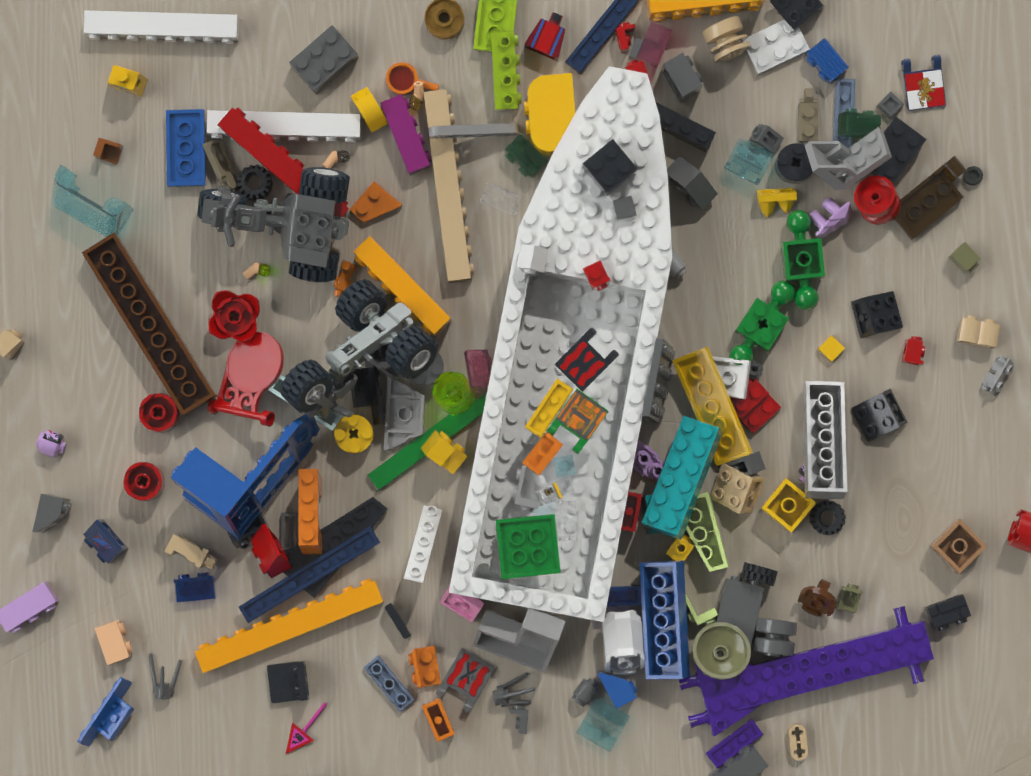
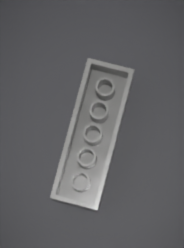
[803,381,847,499]

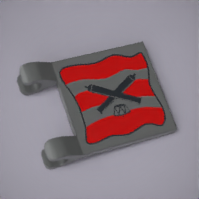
[436,649,495,713]

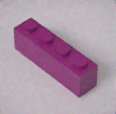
[380,94,432,176]

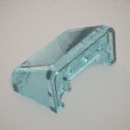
[51,165,134,237]

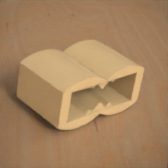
[956,315,1000,349]

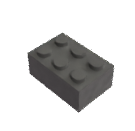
[289,25,359,94]

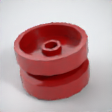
[854,176,901,225]

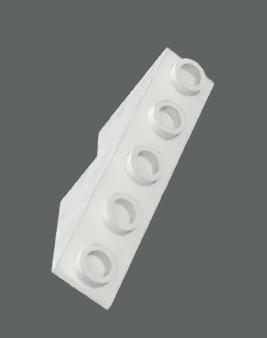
[404,506,442,583]

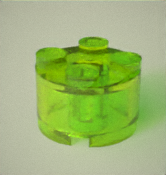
[432,371,475,415]

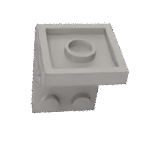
[804,127,892,190]

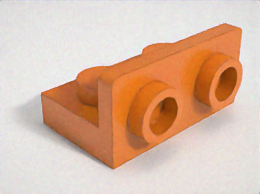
[408,645,441,688]

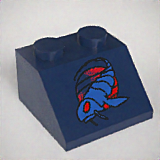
[83,519,128,564]

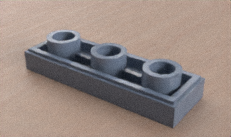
[363,655,415,712]

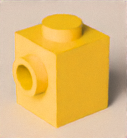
[665,534,694,561]

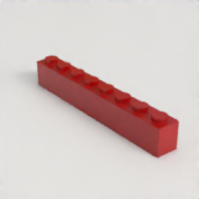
[217,107,349,217]

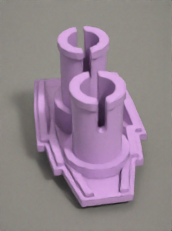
[809,197,852,238]
[633,440,664,481]

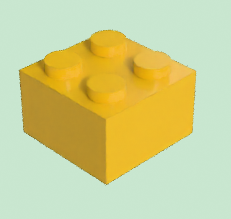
[760,478,816,533]

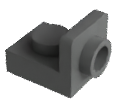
[749,124,784,154]
[509,705,528,734]

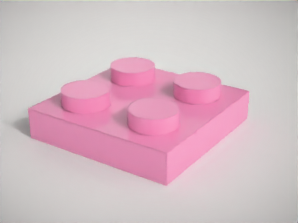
[440,586,484,622]

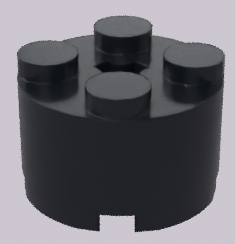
[775,143,813,184]

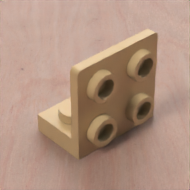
[710,464,764,514]

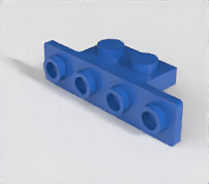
[77,677,134,747]

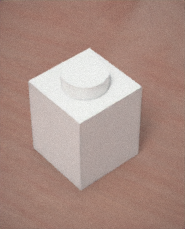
[517,244,548,275]

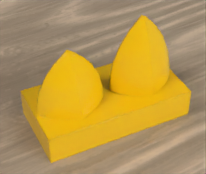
[756,188,797,218]

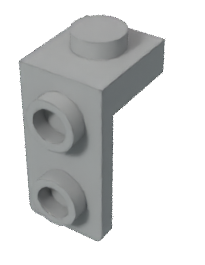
[511,465,539,512]

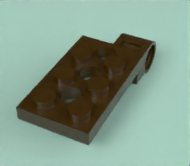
[894,156,967,240]

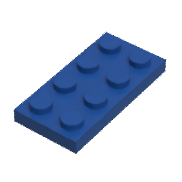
[166,109,206,187]

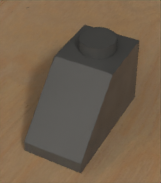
[718,451,766,476]

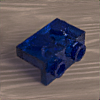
[173,572,216,603]

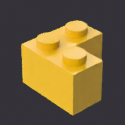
[421,430,467,474]

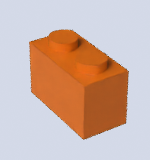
[422,697,455,742]

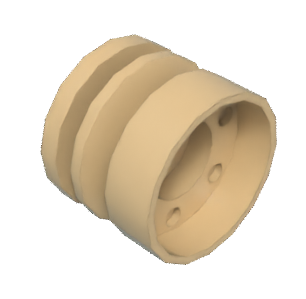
[702,16,751,63]

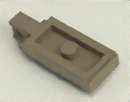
[798,88,818,142]
[203,139,238,191]

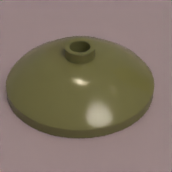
[692,622,751,680]

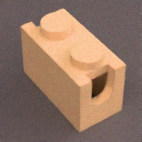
[95,620,133,665]

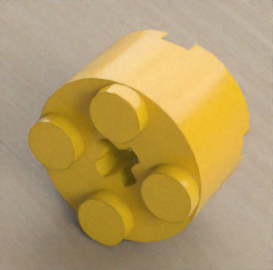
[334,415,374,454]

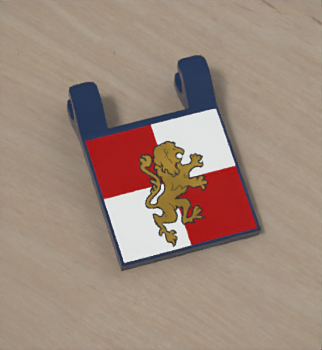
[901,54,946,111]

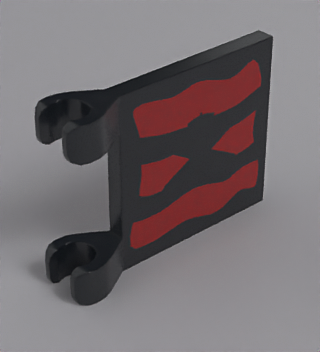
[554,328,619,392]

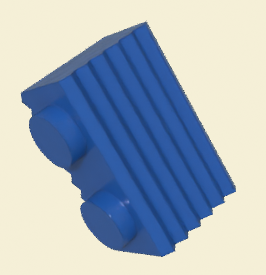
[806,38,849,84]

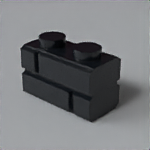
[925,594,971,631]

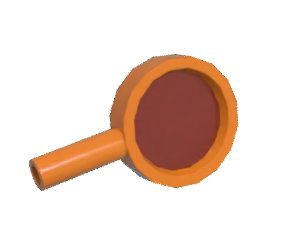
[386,62,439,95]

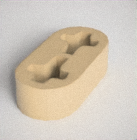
[788,723,808,761]

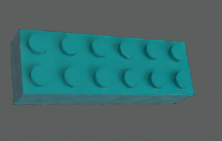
[642,416,723,540]

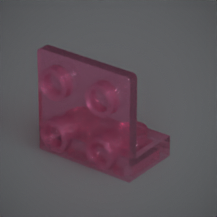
[464,349,492,398]

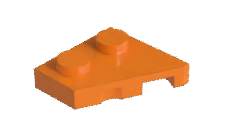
[350,181,402,223]

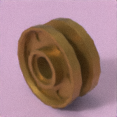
[424,0,465,40]

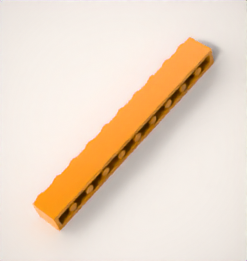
[195,578,384,673]

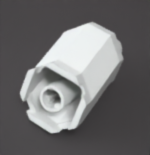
[602,610,645,676]

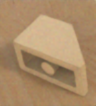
[0,329,25,360]

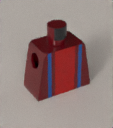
[524,12,565,62]

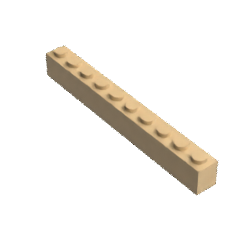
[424,89,474,283]

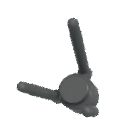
[149,653,182,700]
[492,672,535,707]

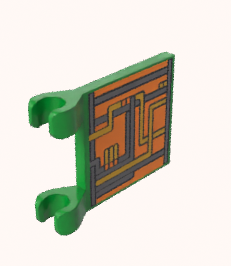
[547,389,609,454]

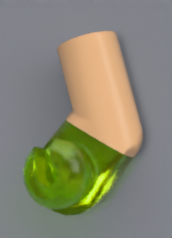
[242,262,271,280]

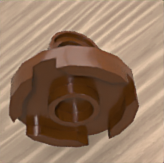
[798,579,837,617]

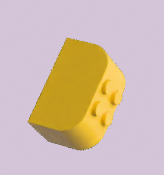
[524,73,575,157]

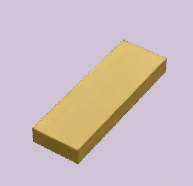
[524,378,573,438]

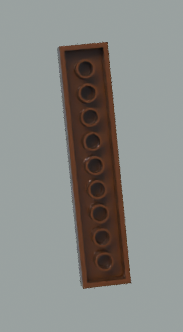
[81,232,217,416]

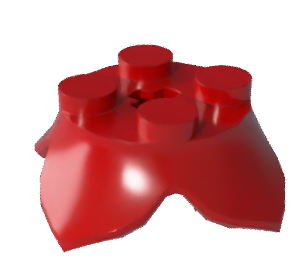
[208,290,260,342]

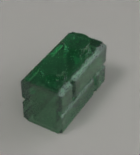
[837,108,881,139]
[504,134,548,178]

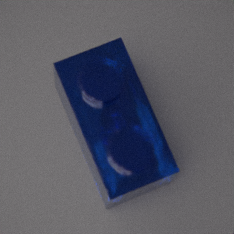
[607,586,642,606]

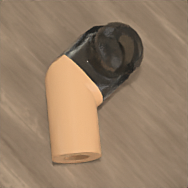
[322,150,350,169]

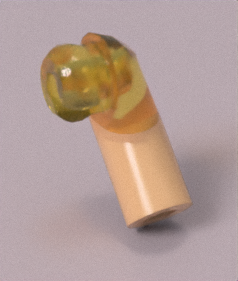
[409,81,424,111]

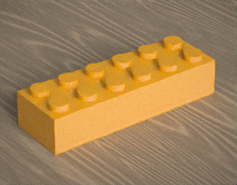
[646,0,765,23]
[353,236,452,337]

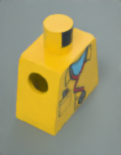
[107,65,148,97]

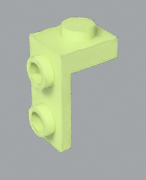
[686,595,718,625]

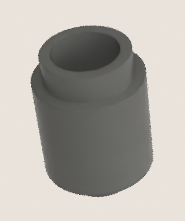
[571,677,599,707]

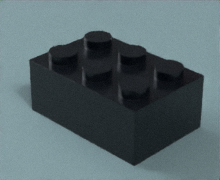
[870,117,927,184]

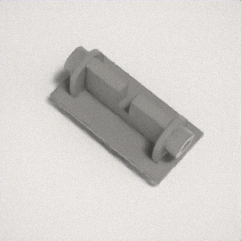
[981,355,1014,396]

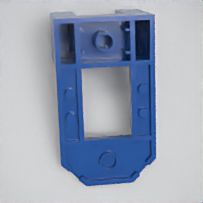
[171,414,320,540]

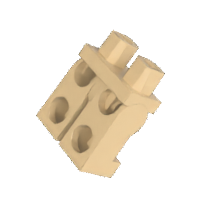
[164,534,219,569]

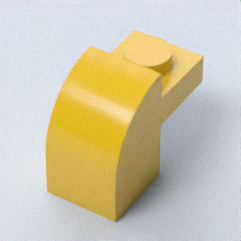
[351,87,388,133]

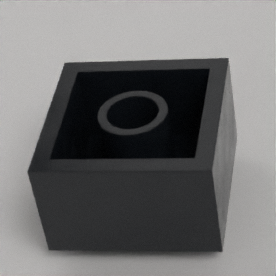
[582,139,638,197]

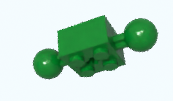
[781,210,825,311]
[729,280,795,365]

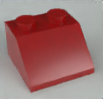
[251,523,292,579]

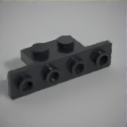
[351,361,385,425]

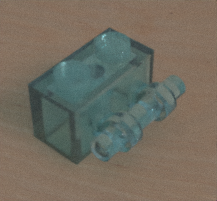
[724,138,773,185]

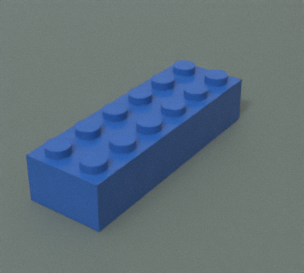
[639,560,690,679]

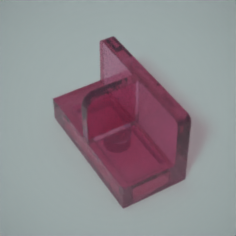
[637,22,672,68]

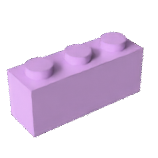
[0,582,59,633]

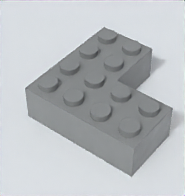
[472,608,565,673]

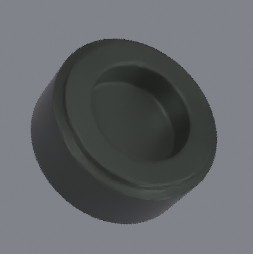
[963,166,983,186]

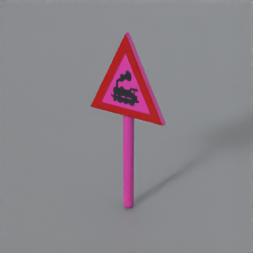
[286,702,327,754]

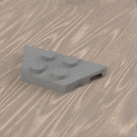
[384,376,426,451]

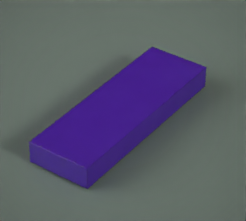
[705,718,764,768]

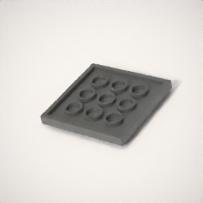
[642,338,675,422]

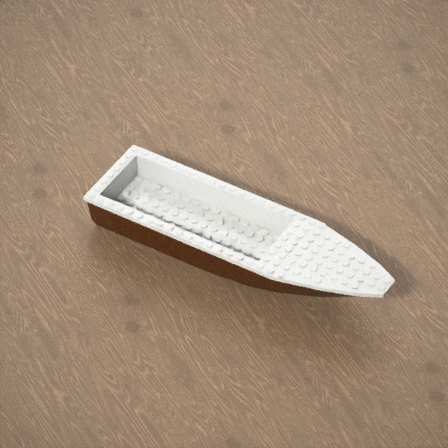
[449,66,672,622]

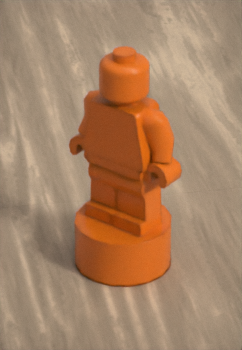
[334,260,357,297]

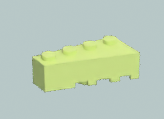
[686,492,729,572]

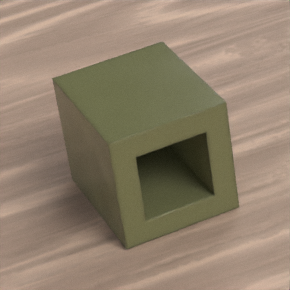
[948,242,981,273]

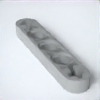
[428,123,519,139]

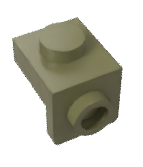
[837,583,863,613]

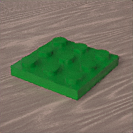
[496,514,561,579]

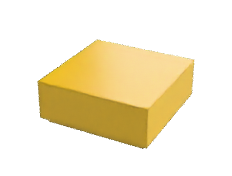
[818,335,845,362]

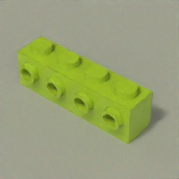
[491,31,521,110]

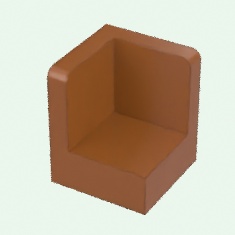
[93,138,123,164]

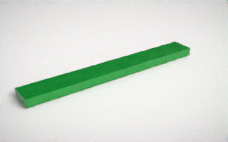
[368,386,488,490]

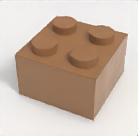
[929,519,987,574]

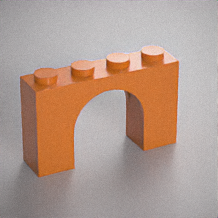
[298,469,322,555]

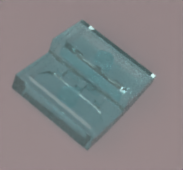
[576,697,630,752]

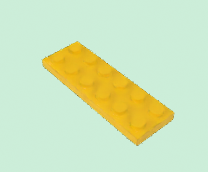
[672,346,753,466]

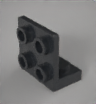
[770,0,825,30]
[851,291,903,339]
[851,388,908,442]
[267,660,310,703]

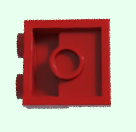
[730,379,782,434]

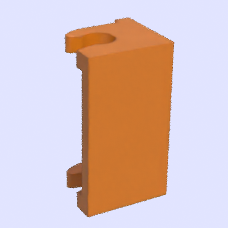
[522,432,563,476]

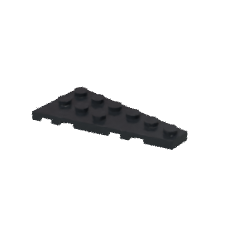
[283,497,388,598]

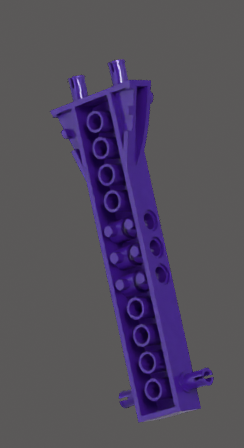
[678,606,934,736]

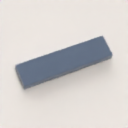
[833,78,856,148]

